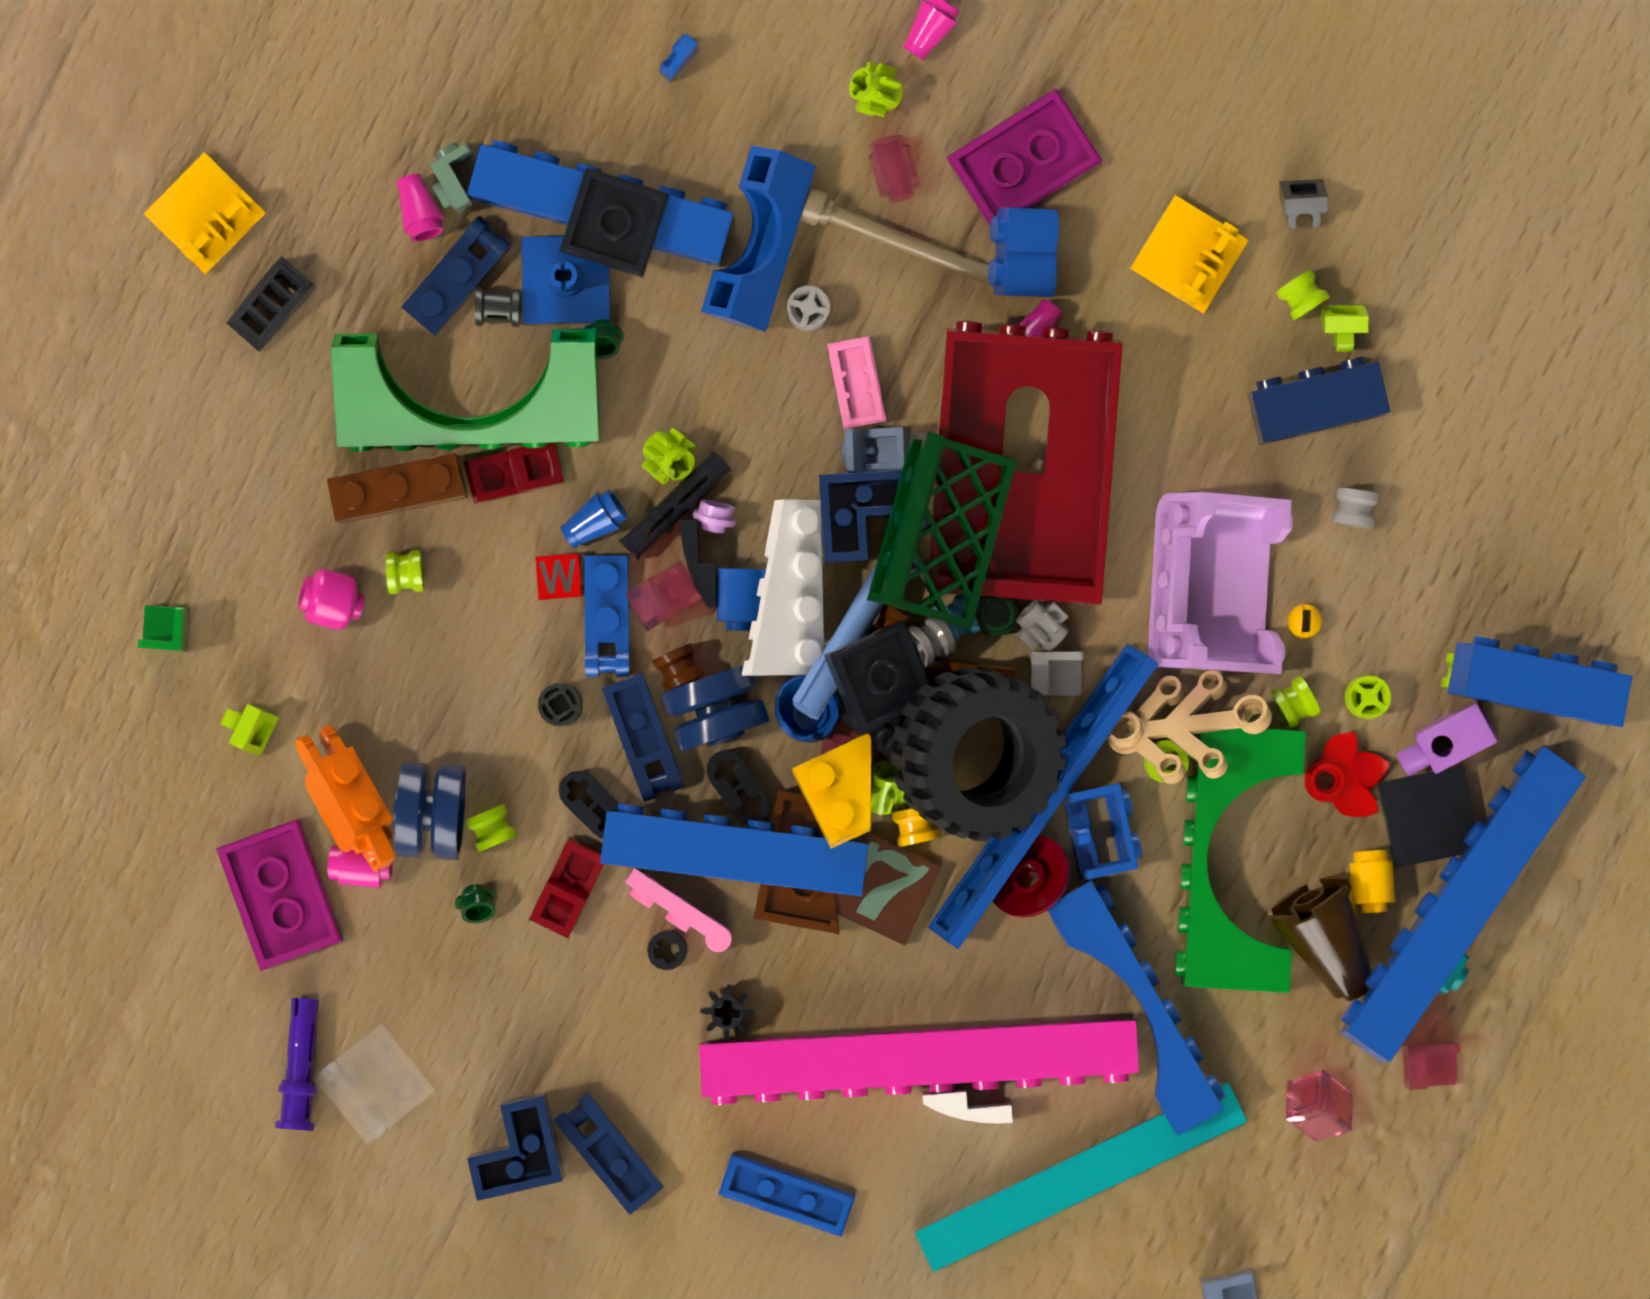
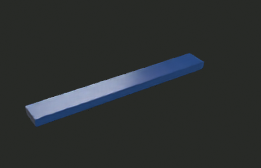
[928,644,1158,949]

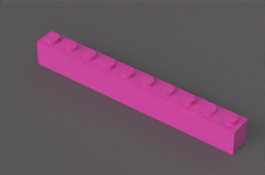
[699,1018,1139,1105]

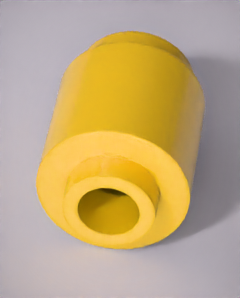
[1349,850,1396,913]

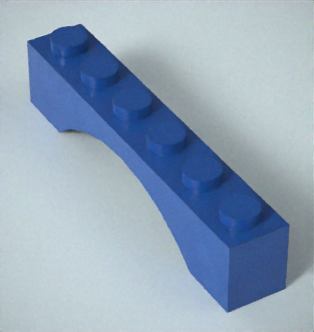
[1047,881,1226,1136]

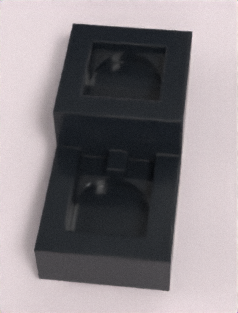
[680,520,717,608]

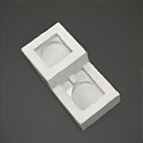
[922,1089,1013,1124]

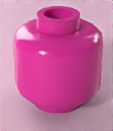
[297,569,365,630]

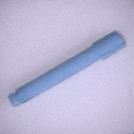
[792,521,927,720]

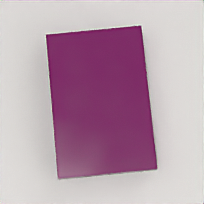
[946,88,1102,228]
[216,819,344,971]

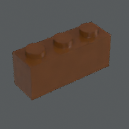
[327,453,468,524]

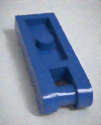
[584,555,630,677]

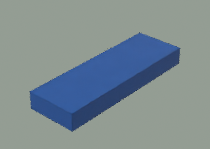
[718,1152,856,1237]

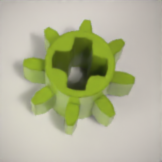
[849,62,903,117]
[641,427,696,485]
[871,761,907,815]

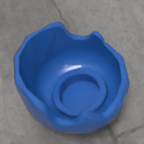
[775,675,841,743]

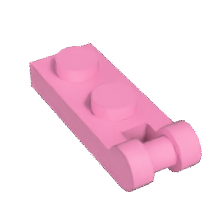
[625,868,732,952]

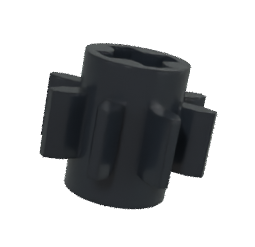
[700,984,755,1040]

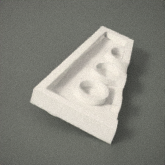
[742,499,824,676]

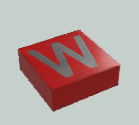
[535,553,582,600]

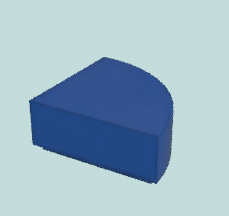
[659,33,699,82]

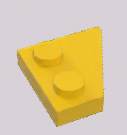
[792,733,871,849]

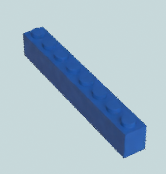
[1339,746,1586,1063]

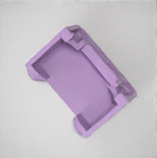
[1148,492,1293,674]

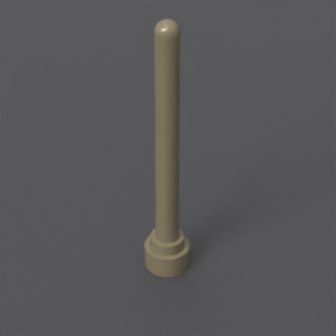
[800,188,990,285]

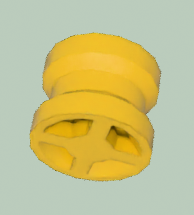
[891,808,941,847]

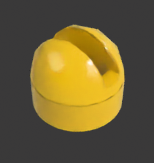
[1287,604,1322,639]

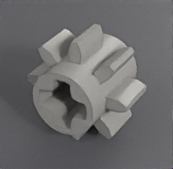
[1015,600,1069,652]

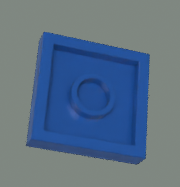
[522,236,610,325]

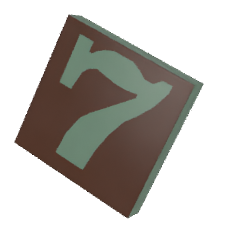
[834,832,942,946]

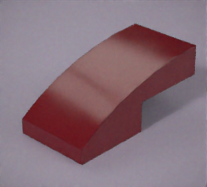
[464,442,564,504]
[529,836,605,938]

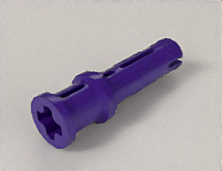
[275,997,319,1131]

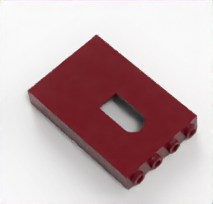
[927,321,1123,605]

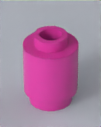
[328,845,394,888]

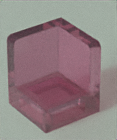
[1402,1041,1460,1090]
[1286,1070,1353,1141]

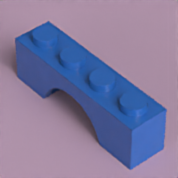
[701,146,816,332]

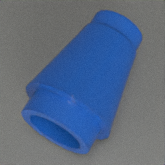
[560,489,628,548]

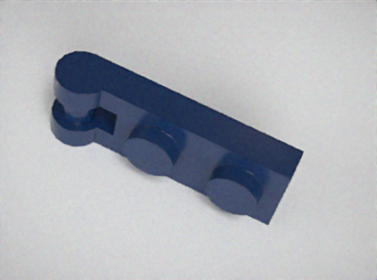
[401,216,513,337]
[602,673,685,802]
[554,1092,664,1215]

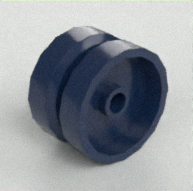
[661,665,770,752]
[393,762,466,860]

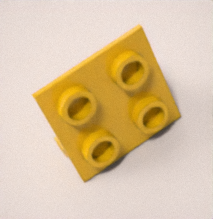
[144,152,266,275]
[1130,195,1249,314]

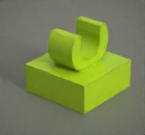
[1320,305,1369,352]
[220,704,280,756]

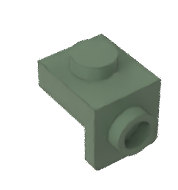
[429,142,474,214]

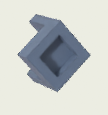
[1199,1269,1257,1299]

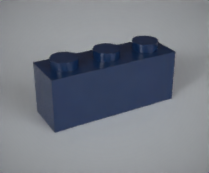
[1247,356,1391,445]

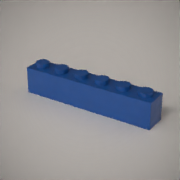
[467,140,734,267]
[600,803,869,896]

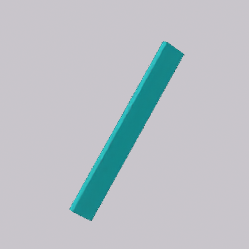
[914,1081,1247,1272]

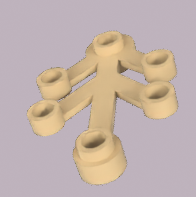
[1106,670,1272,784]

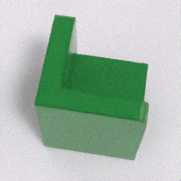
[137,605,190,652]

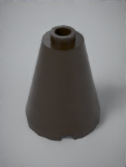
[1269,875,1372,1001]

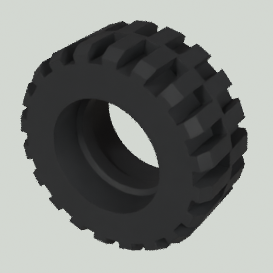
[891,666,1066,842]

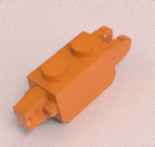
[295,725,396,872]

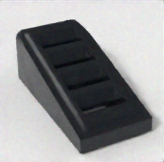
[226,256,317,352]

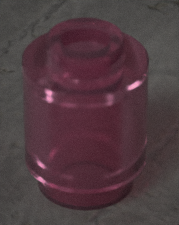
[868,135,921,203]

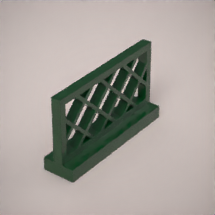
[867,431,1017,629]

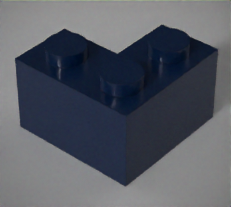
[819,470,902,564]
[467,1092,565,1201]

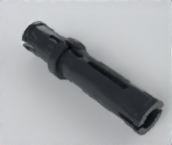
[619,451,732,560]

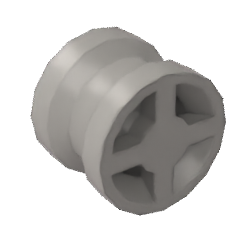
[787,285,830,332]
[1331,488,1380,529]
[908,618,956,669]

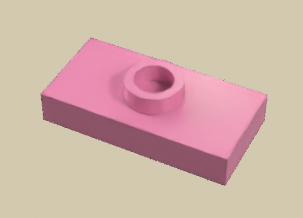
[827,336,886,430]

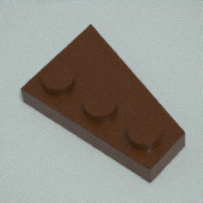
[754,790,840,934]

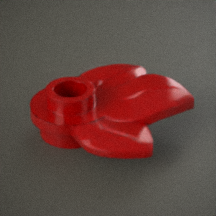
[1304,732,1389,817]

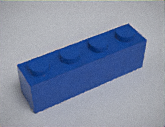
[1447,636,1632,727]

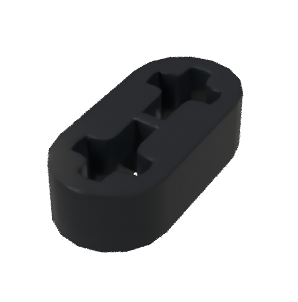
[707,750,770,825]
[558,771,620,839]

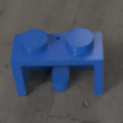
[1063,783,1142,880]

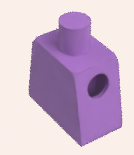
[1396,699,1498,776]

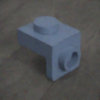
[841,427,911,473]

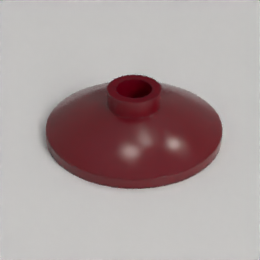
[993,835,1070,918]

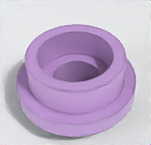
[693,499,736,533]

